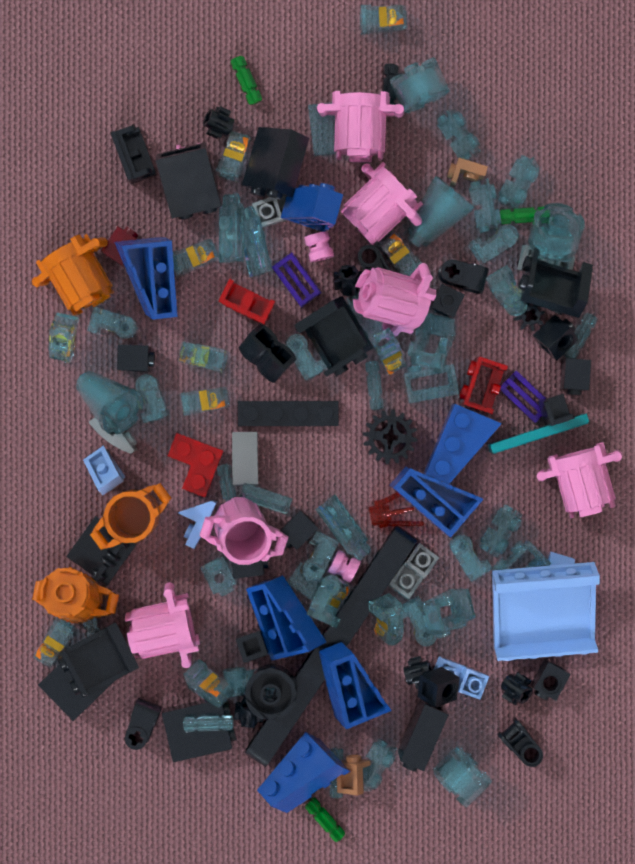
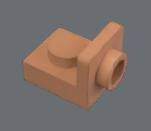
[447,158,488,186]
[337,755,371,796]

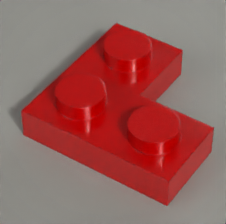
[168,433,224,498]

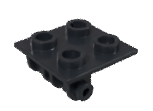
[66,516,136,586]

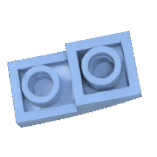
[434,656,489,700]

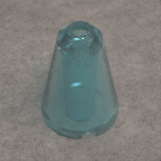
[407,176,474,247]
[76,371,144,434]

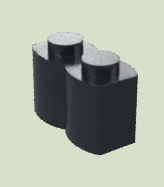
[238,323,296,383]

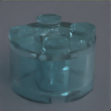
[389,57,450,113]
[528,203,585,262]
[432,746,493,807]

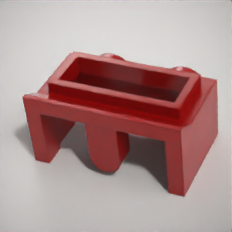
[218,278,276,324]
[459,356,508,414]

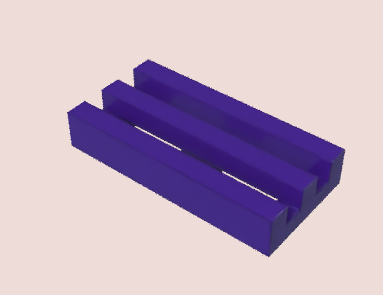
[272,252,322,308]
[500,370,546,423]

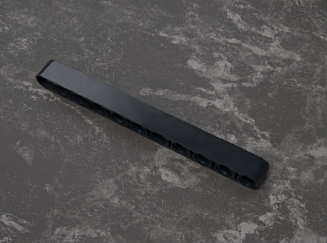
[244,525,418,767]

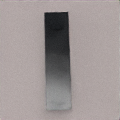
[238,401,339,426]

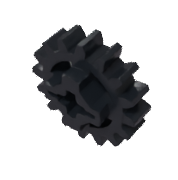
[363,410,418,464]

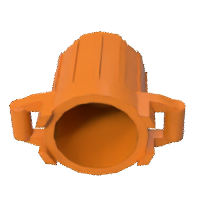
[32,234,114,316]
[90,483,172,550]
[32,567,119,624]

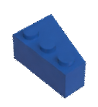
[281,183,343,232]
[114,237,178,320]
[423,404,502,484]
[389,466,484,538]
[246,575,326,661]
[319,642,392,729]
[257,732,350,813]

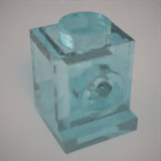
[200,555,237,596]

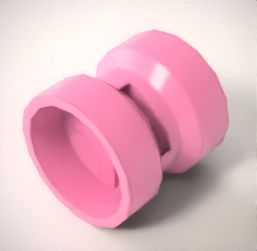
[304,231,334,262]
[327,550,361,583]

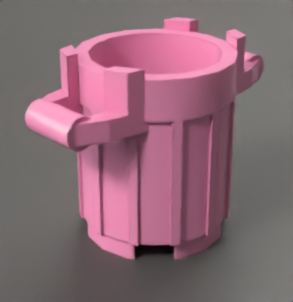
[317,91,404,163]
[341,162,423,245]
[353,263,436,341]
[537,442,623,518]
[200,497,289,565]
[125,582,200,668]

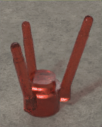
[368,492,424,528]

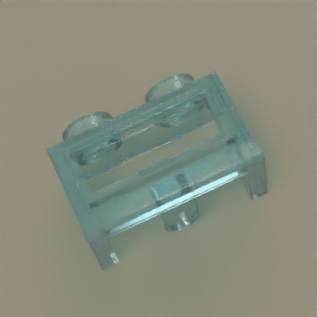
[408,313,456,374]
[402,361,459,404]
[491,540,551,575]
[417,589,476,638]

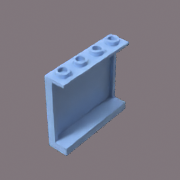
[492,562,600,661]

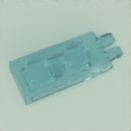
[219,193,244,263]
[238,206,272,278]
[315,494,371,560]

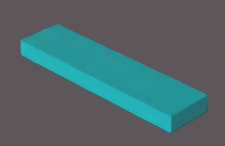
[487,413,589,454]

